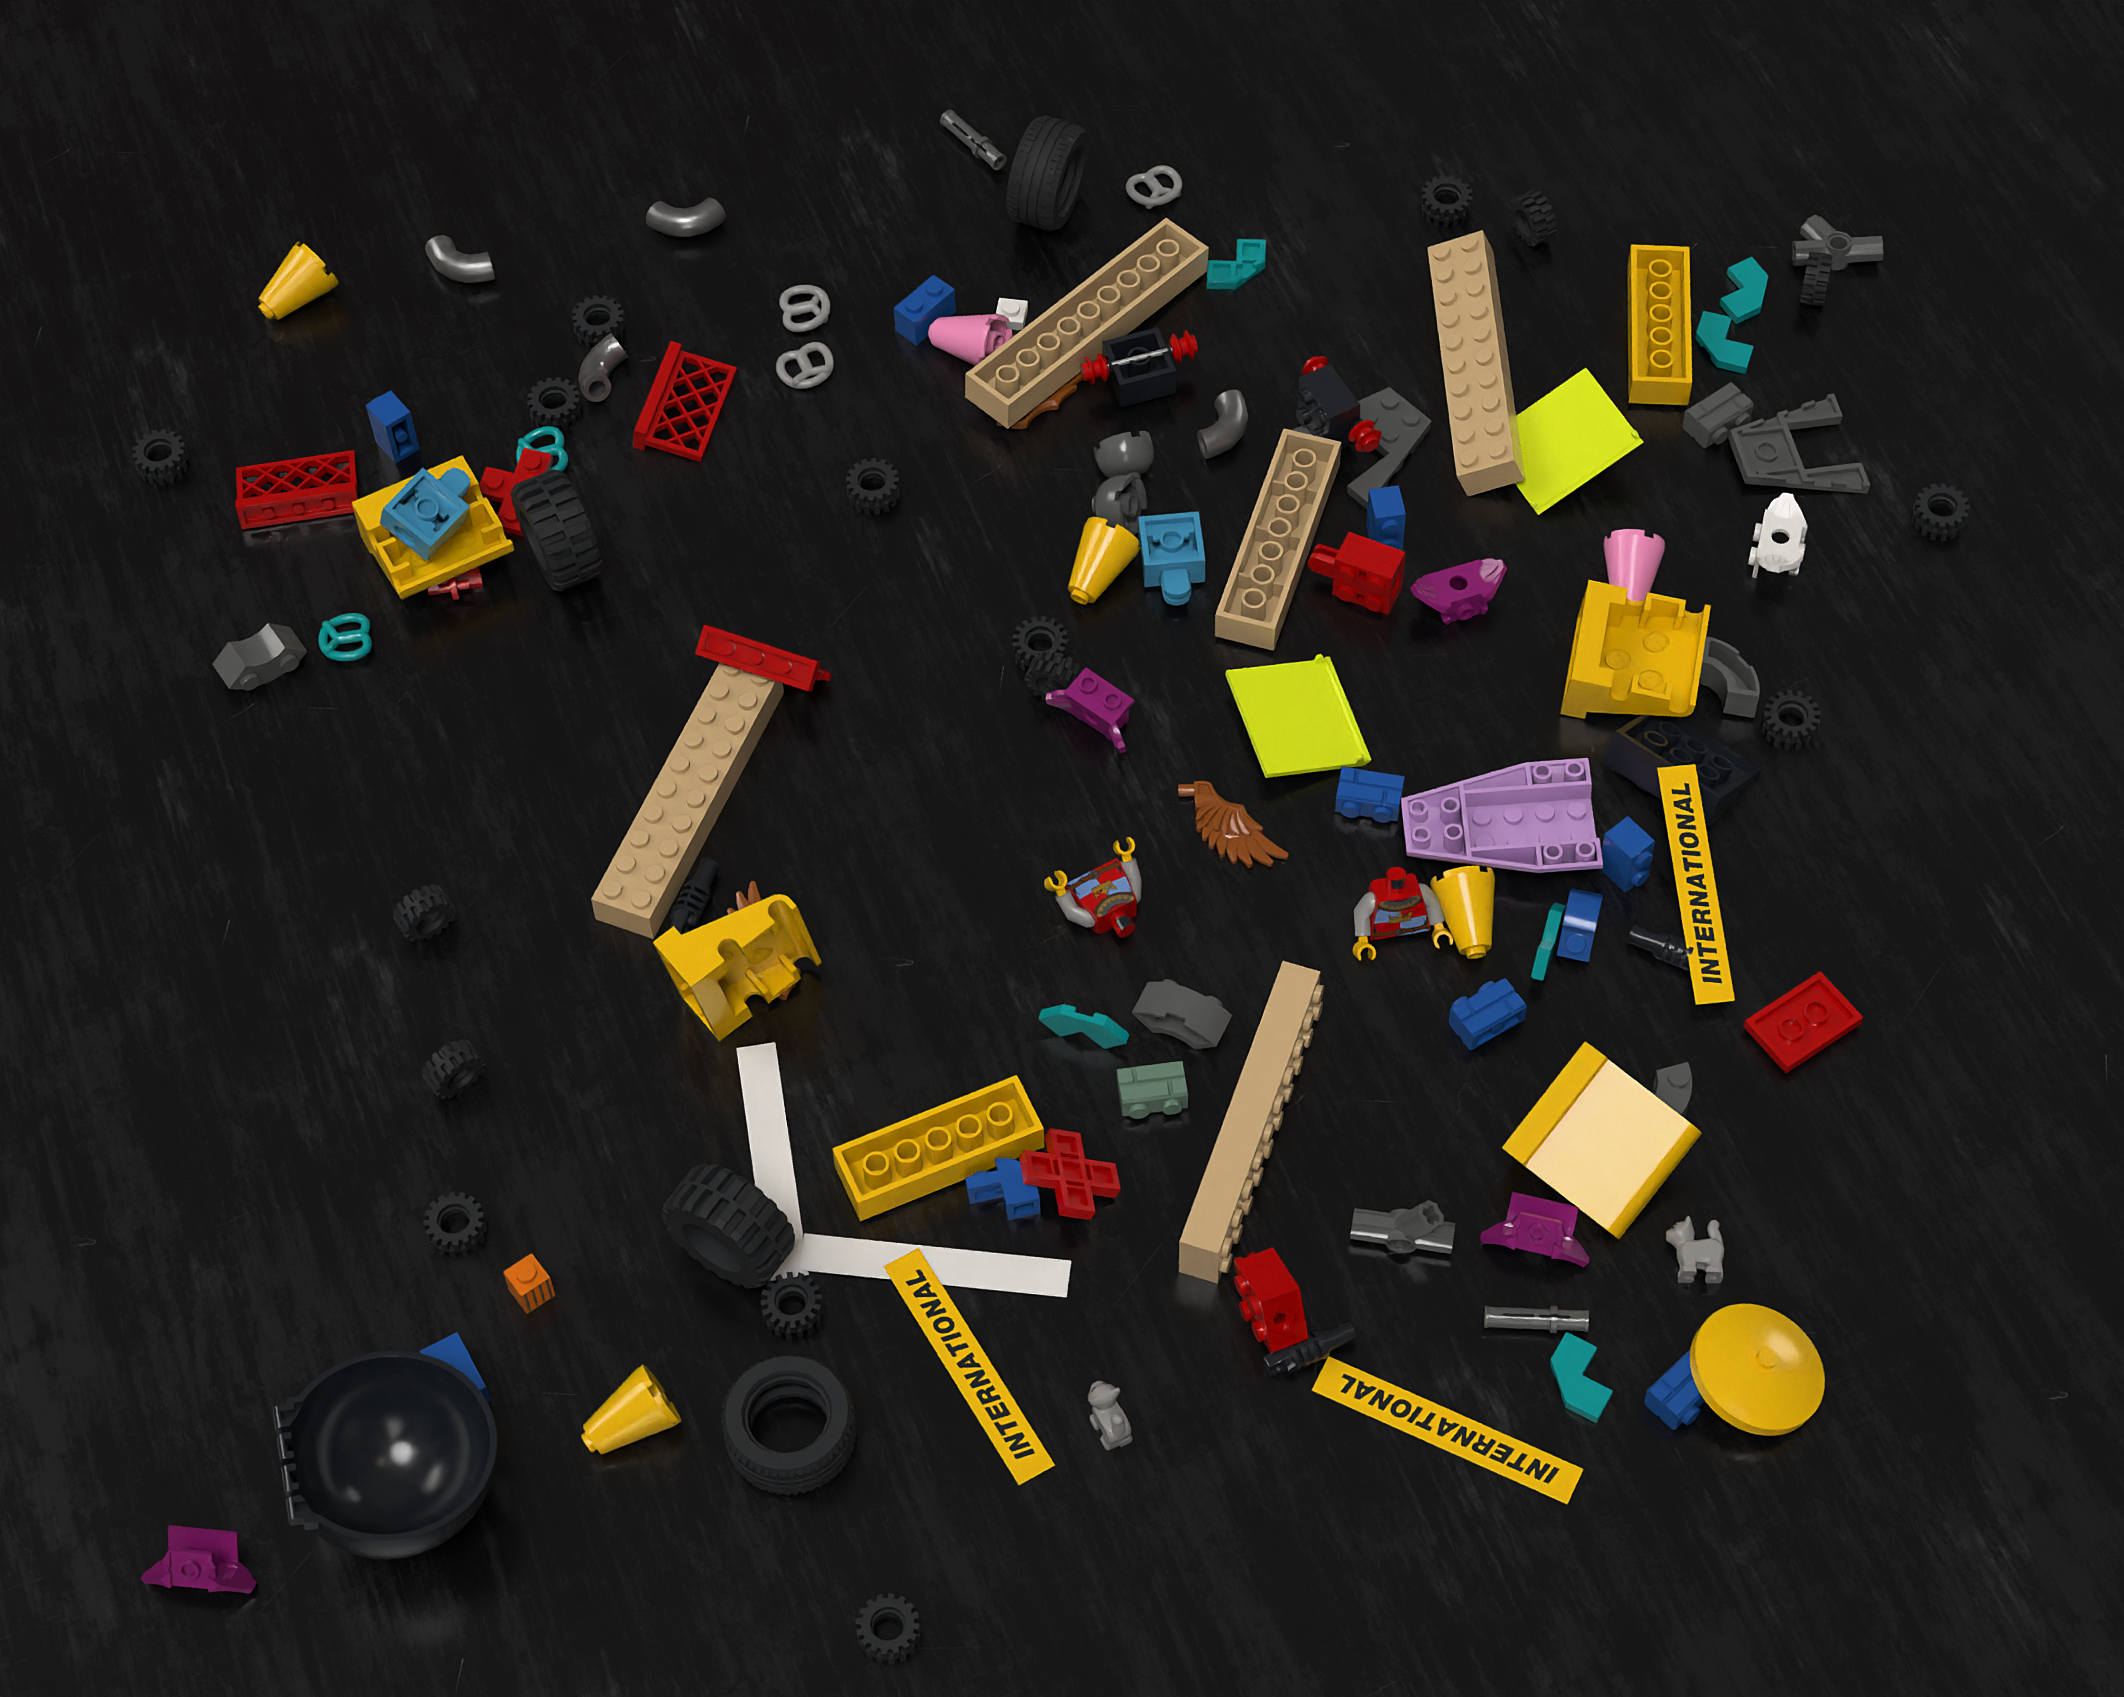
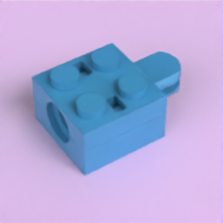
[380,468,470,561]
[1138,512,1205,605]

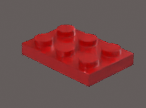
[1743,971,1864,1073]

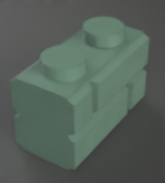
[1117,1061,1188,1119]

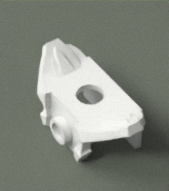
[1748,492,1807,578]

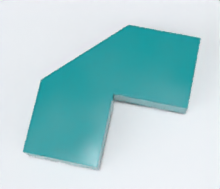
[1207,239,1266,290]
[1719,257,1768,324]
[1695,311,1754,374]
[1531,903,1566,981]
[1038,1004,1129,1049]
[1550,1332,1613,1424]

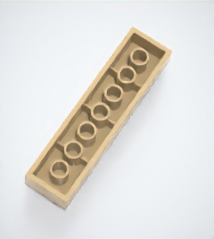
[1215,429,1341,651]

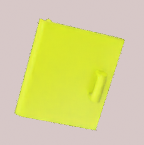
[1515,368,1644,515]
[1225,654,1372,778]

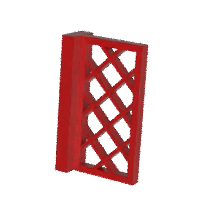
[633,341,737,462]
[235,450,359,529]

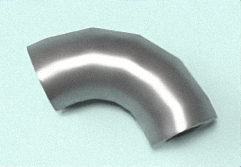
[646,198,726,237]
[425,235,495,284]
[578,333,628,402]
[1197,390,1249,459]

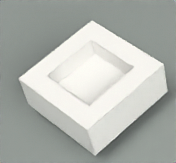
[996,298,1028,330]

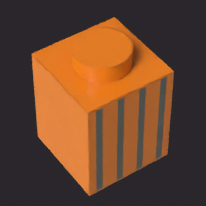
[503,1253,555,1314]

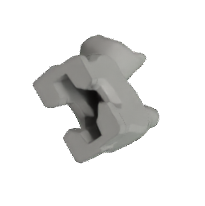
[1666,1216,1724,1283]
[1088,1381,1133,1450]

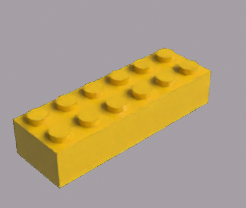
[1627,245,1692,405]
[832,1075,1045,1221]

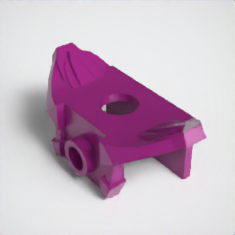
[1410,558,1507,625]
[1046,668,1135,753]
[1480,1192,1590,1267]
[141,1525,257,1594]

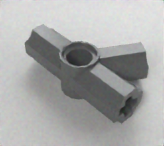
[1792,215,1883,270]
[1350,1200,1455,1254]

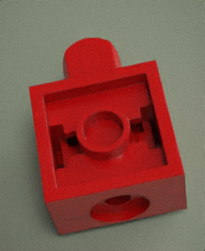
[1308,532,1406,615]
[1233,1247,1309,1353]

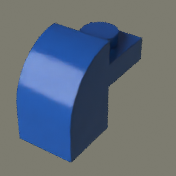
[1557,888,1603,962]
[965,1158,1041,1220]

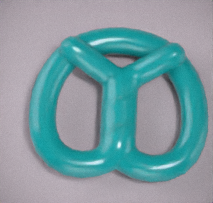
[516,426,568,472]
[318,613,372,661]

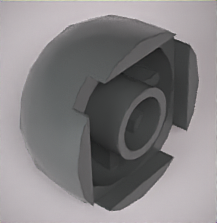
[1093,431,1154,479]
[1092,475,1147,535]

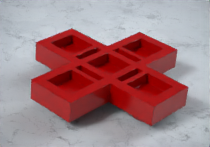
[479,448,554,536]
[1019,1128,1121,1220]

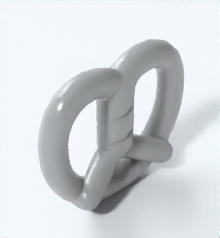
[1126,165,1182,209]
[779,285,830,332]
[776,342,834,389]

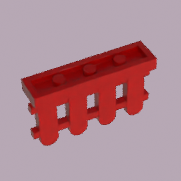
[695,625,832,692]

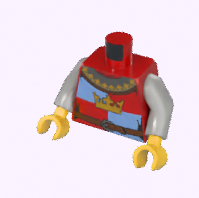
[1044,837,1142,938]
[1353,867,1453,961]

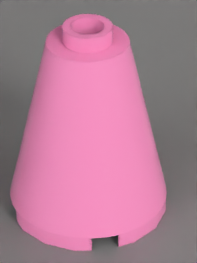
[928,314,1013,366]
[1603,529,1665,601]

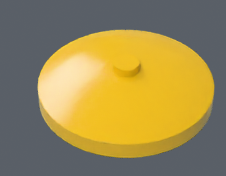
[1690,1304,1825,1436]

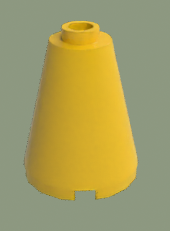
[258,241,339,320]
[1068,517,1141,605]
[1430,866,1495,959]
[581,1364,681,1454]

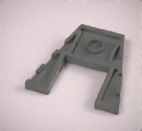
[1293,387,1432,509]
[1728,394,1870,493]

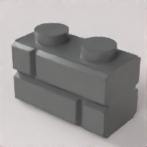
[1682,382,1754,449]

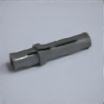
[940,110,1007,171]
[1484,1306,1589,1334]

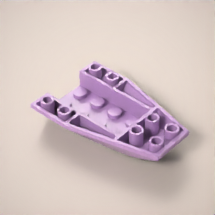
[1401,758,1603,873]

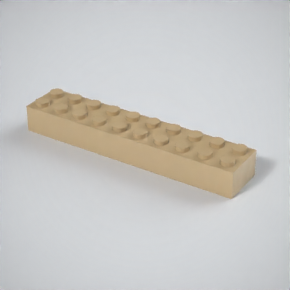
[965,218,1209,429]
[1428,230,1525,496]
[591,663,784,939]
[1179,961,1324,1284]

